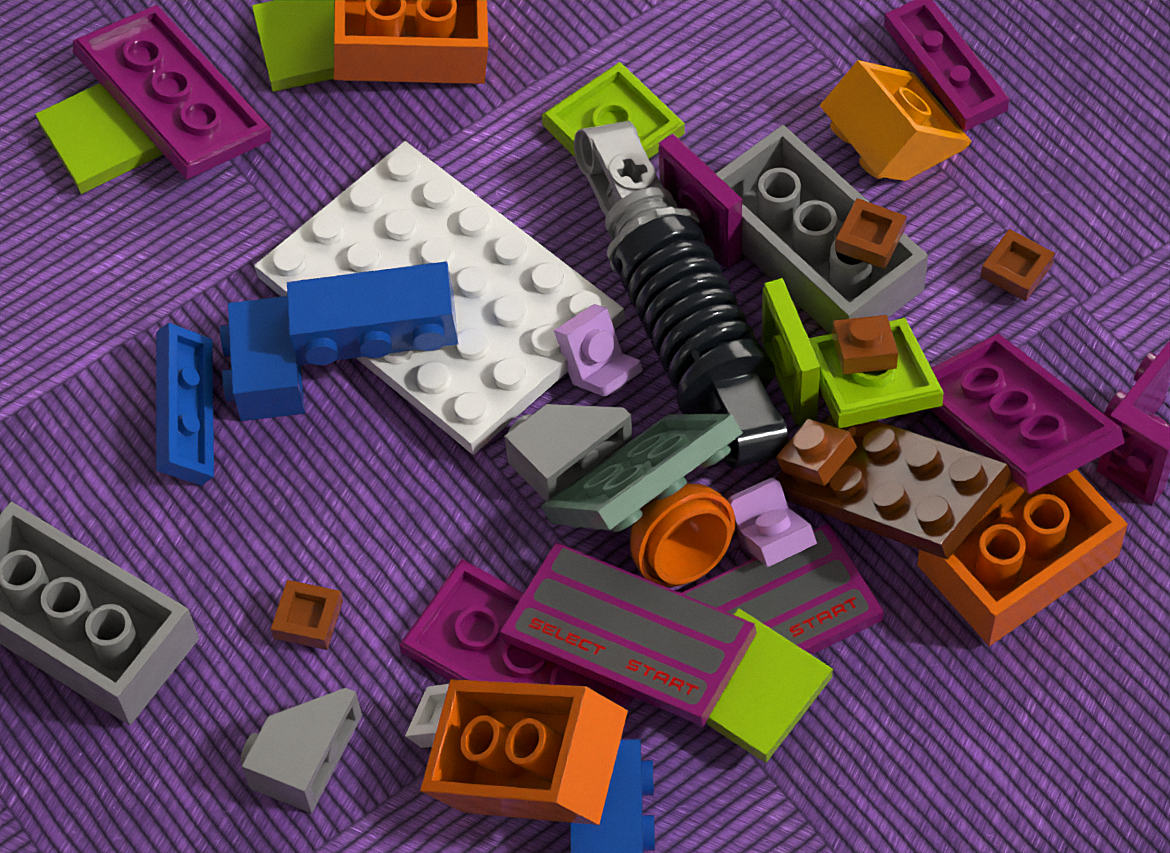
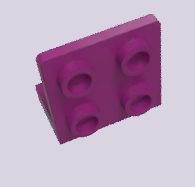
[1096,341,1170,506]

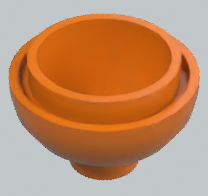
[630,483,735,587]

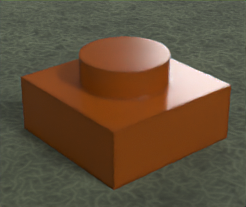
[835,198,907,269]
[980,229,1055,301]
[832,315,898,374]
[776,419,857,486]
[271,580,343,650]

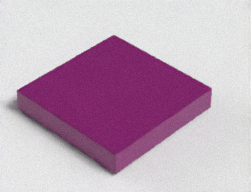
[658,133,743,268]

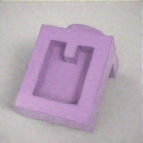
[554,304,643,396]
[727,478,817,567]

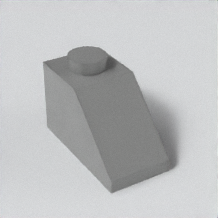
[504,404,632,501]
[240,688,362,814]

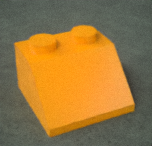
[819,60,972,181]

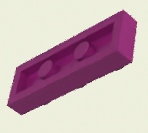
[884,0,1010,132]

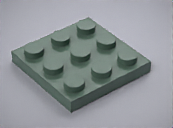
[541,414,743,532]

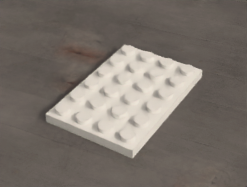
[254,141,625,455]

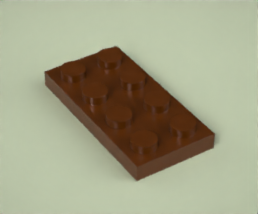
[775,414,1013,560]

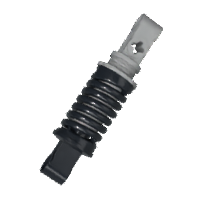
[574,121,789,468]

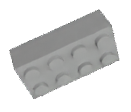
[716,125,928,334]
[0,501,199,726]

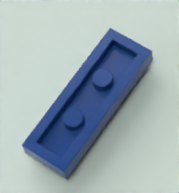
[156,322,214,486]

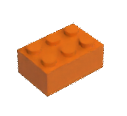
[334,0,488,84]
[917,469,1128,647]
[420,679,628,825]

